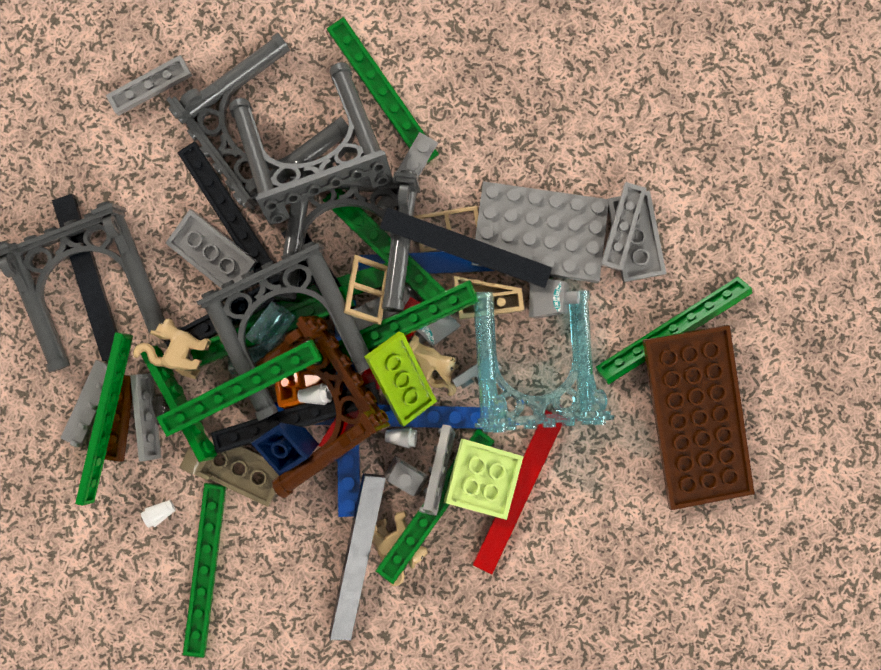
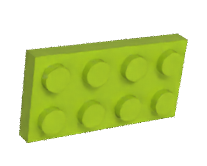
[364,331,437,427]

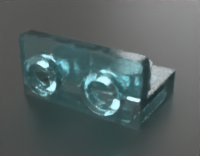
[245,301,296,351]

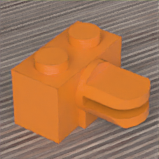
[275,369,325,409]

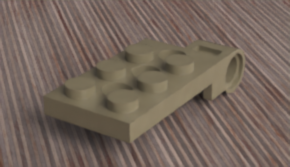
[180,446,279,507]

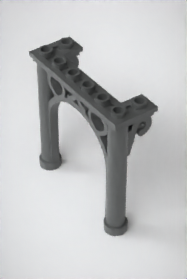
[166,32,349,211]
[229,62,393,225]
[274,161,420,312]
[0,201,165,373]
[196,241,370,421]

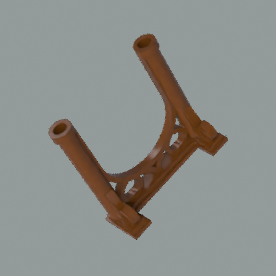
[228,316,391,498]

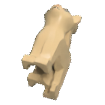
[133,319,212,380]
[409,335,459,396]
[372,510,428,587]

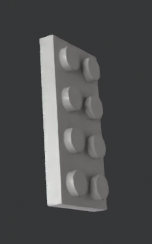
[607,191,666,283]
[166,209,258,289]

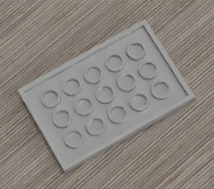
[471,181,609,283]

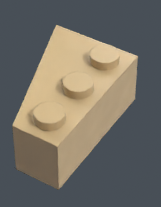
[453,276,524,320]

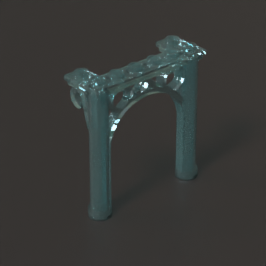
[474,290,614,433]

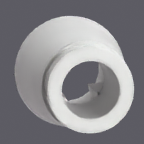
[298,383,332,405]
[385,427,417,449]
[141,500,176,528]

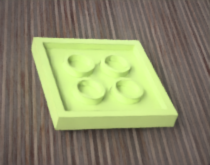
[444,439,523,520]

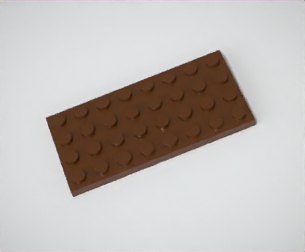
[643,325,755,510]

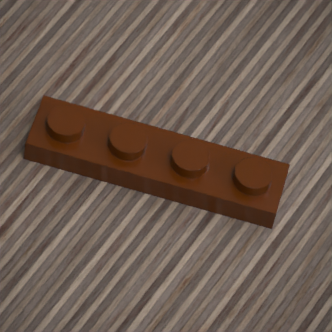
[105,375,132,462]

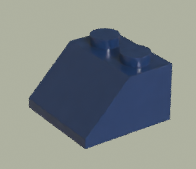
[251,423,319,476]

